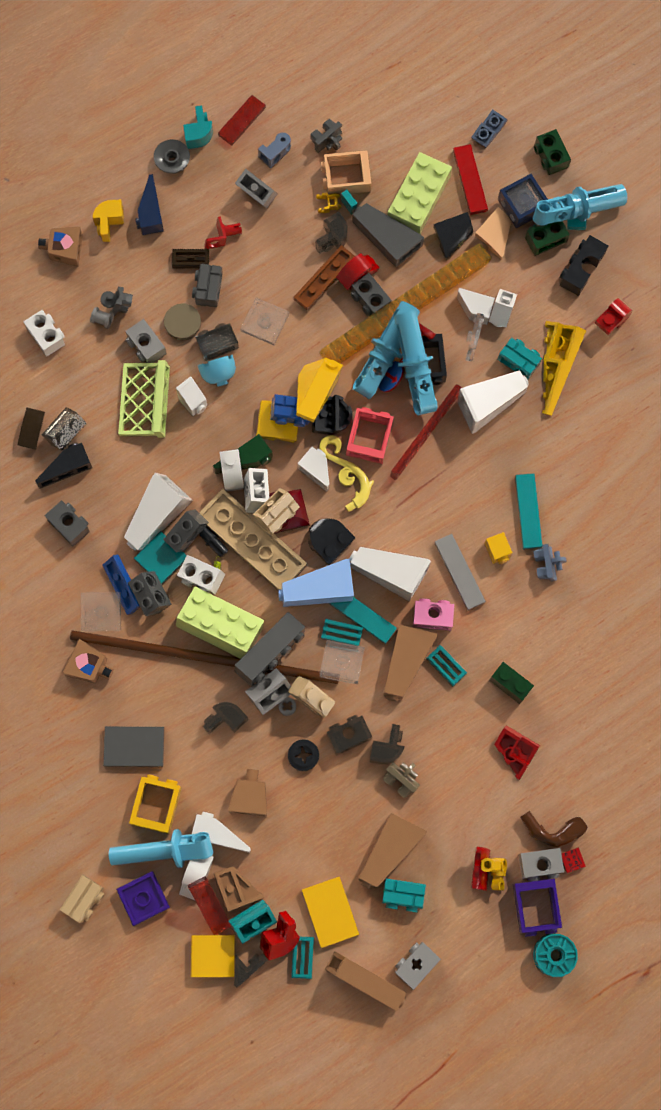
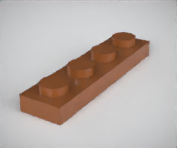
[293,245,355,311]

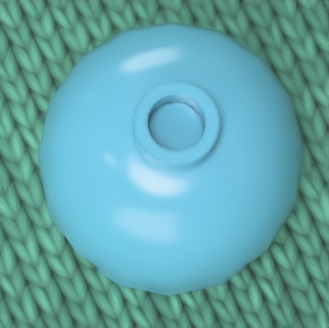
[197,354,236,387]

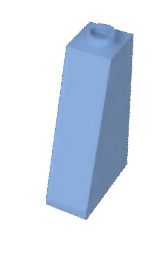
[278,559,354,607]

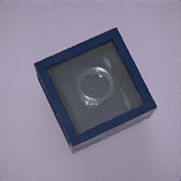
[498,174,548,229]

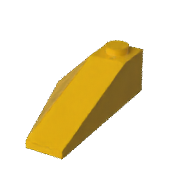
[296,358,343,423]

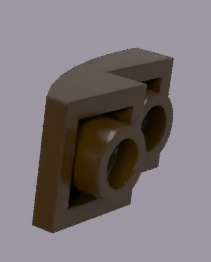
[17,407,45,450]

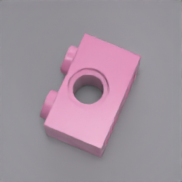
[413,599,454,631]

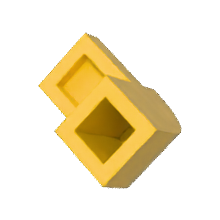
[93,199,124,242]

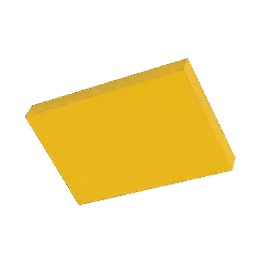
[302,876,359,948]

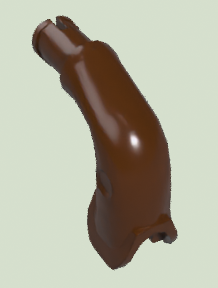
[520,811,588,847]

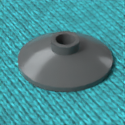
[154,139,190,174]

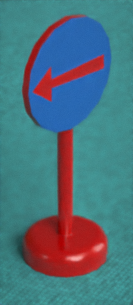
[378,323,436,392]

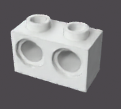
[23,310,65,357]
[177,555,225,595]

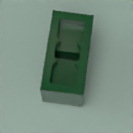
[534,129,571,175]
[525,221,570,256]

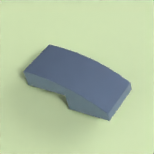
[471,109,508,148]

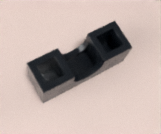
[560,235,609,296]

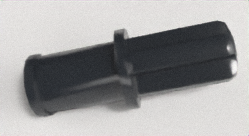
[199,526,228,557]

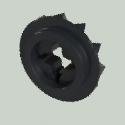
[288,739,319,771]

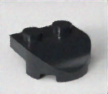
[312,395,353,435]
[308,518,355,565]

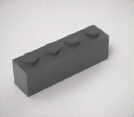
[234,612,305,687]

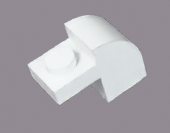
[220,449,244,492]
[179,856,214,901]

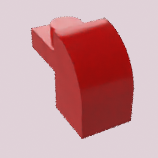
[336,253,380,290]
[595,298,633,335]
[259,911,300,960]

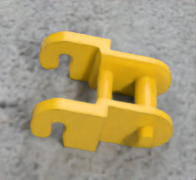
[316,192,341,213]

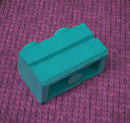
[497,338,542,380]
[382,878,426,913]
[229,900,277,944]

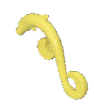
[319,435,374,512]

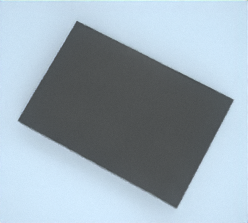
[103,726,164,767]

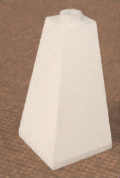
[457,371,529,434]
[124,473,193,551]
[349,547,431,602]

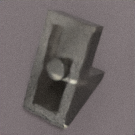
[234,954,268,988]

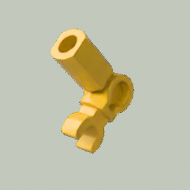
[481,858,507,890]

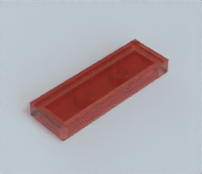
[218,95,266,146]
[188,876,231,935]

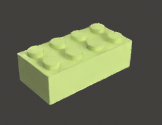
[387,152,452,234]
[176,586,264,659]

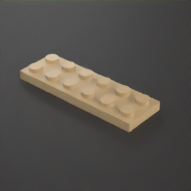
[200,489,307,590]

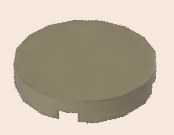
[164,303,201,340]

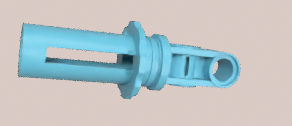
[533,184,627,226]
[353,301,420,399]
[394,311,438,416]

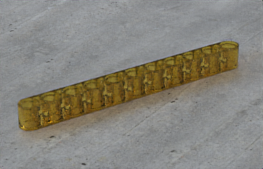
[319,243,492,364]

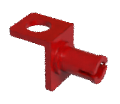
[204,216,242,249]

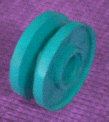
[533,934,578,977]

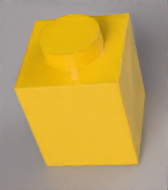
[484,532,513,564]

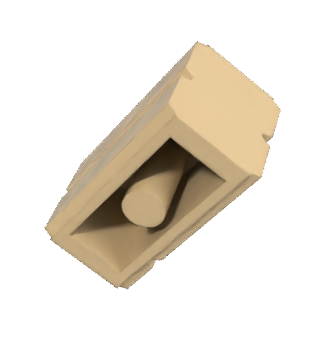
[253,488,299,534]
[288,676,335,718]
[60,875,104,923]

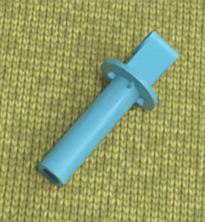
[109,829,213,868]

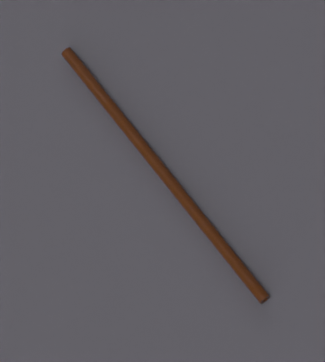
[70,630,340,684]

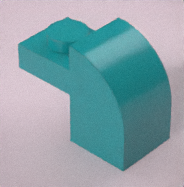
[183,105,213,149]

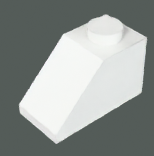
[457,288,495,325]
[489,289,517,327]
[176,376,207,416]
[298,447,329,492]

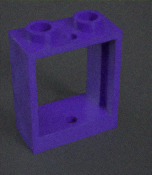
[512,879,562,937]

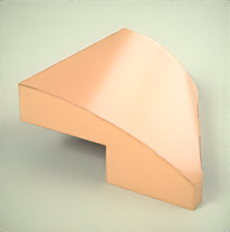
[475,207,511,259]

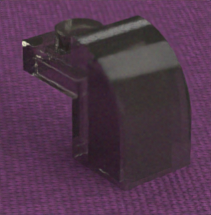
[315,212,348,254]
[203,702,249,734]
[369,724,405,765]

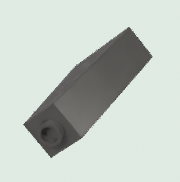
[352,203,424,267]

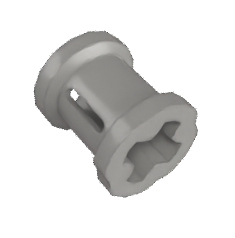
[90,307,114,329]

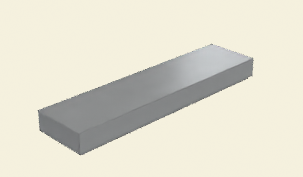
[434,534,486,610]

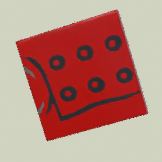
[561,847,586,873]

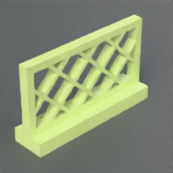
[118,360,170,438]

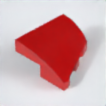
[494,725,540,780]
[471,847,491,891]

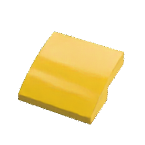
[256,400,298,443]
[190,935,235,977]

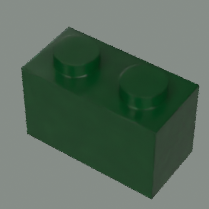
[489,662,534,704]

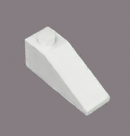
[192,812,251,853]

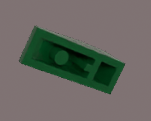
[213,434,273,474]

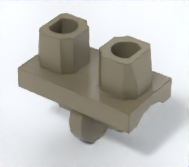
[383,762,420,798]

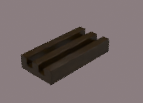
[172,249,209,269]

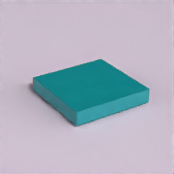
[134,531,187,584]

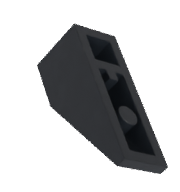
[35,443,92,489]

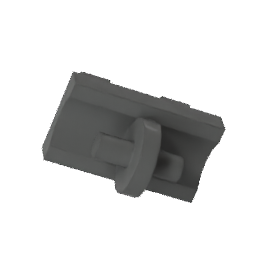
[310,119,342,153]
[100,286,133,316]

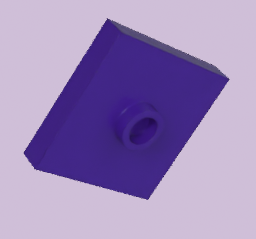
[116,871,170,926]

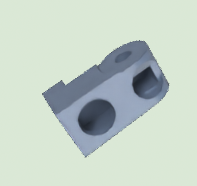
[258,133,291,168]

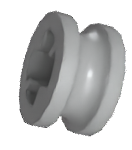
[279,697,296,716]

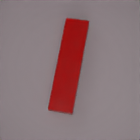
[453,144,488,215]

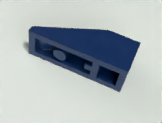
[135,174,164,235]

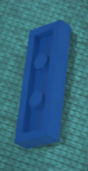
[102,555,140,615]

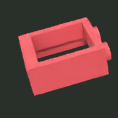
[346,407,394,464]

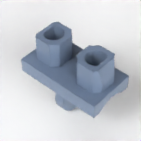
[534,544,567,581]

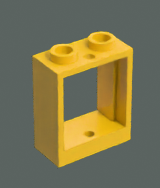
[129,774,181,834]

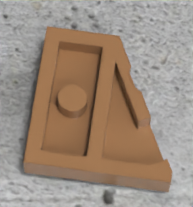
[214,866,264,912]

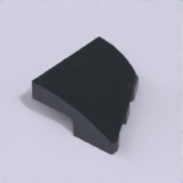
[433,212,474,260]

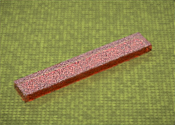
[390,384,462,480]

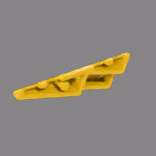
[542,321,586,416]

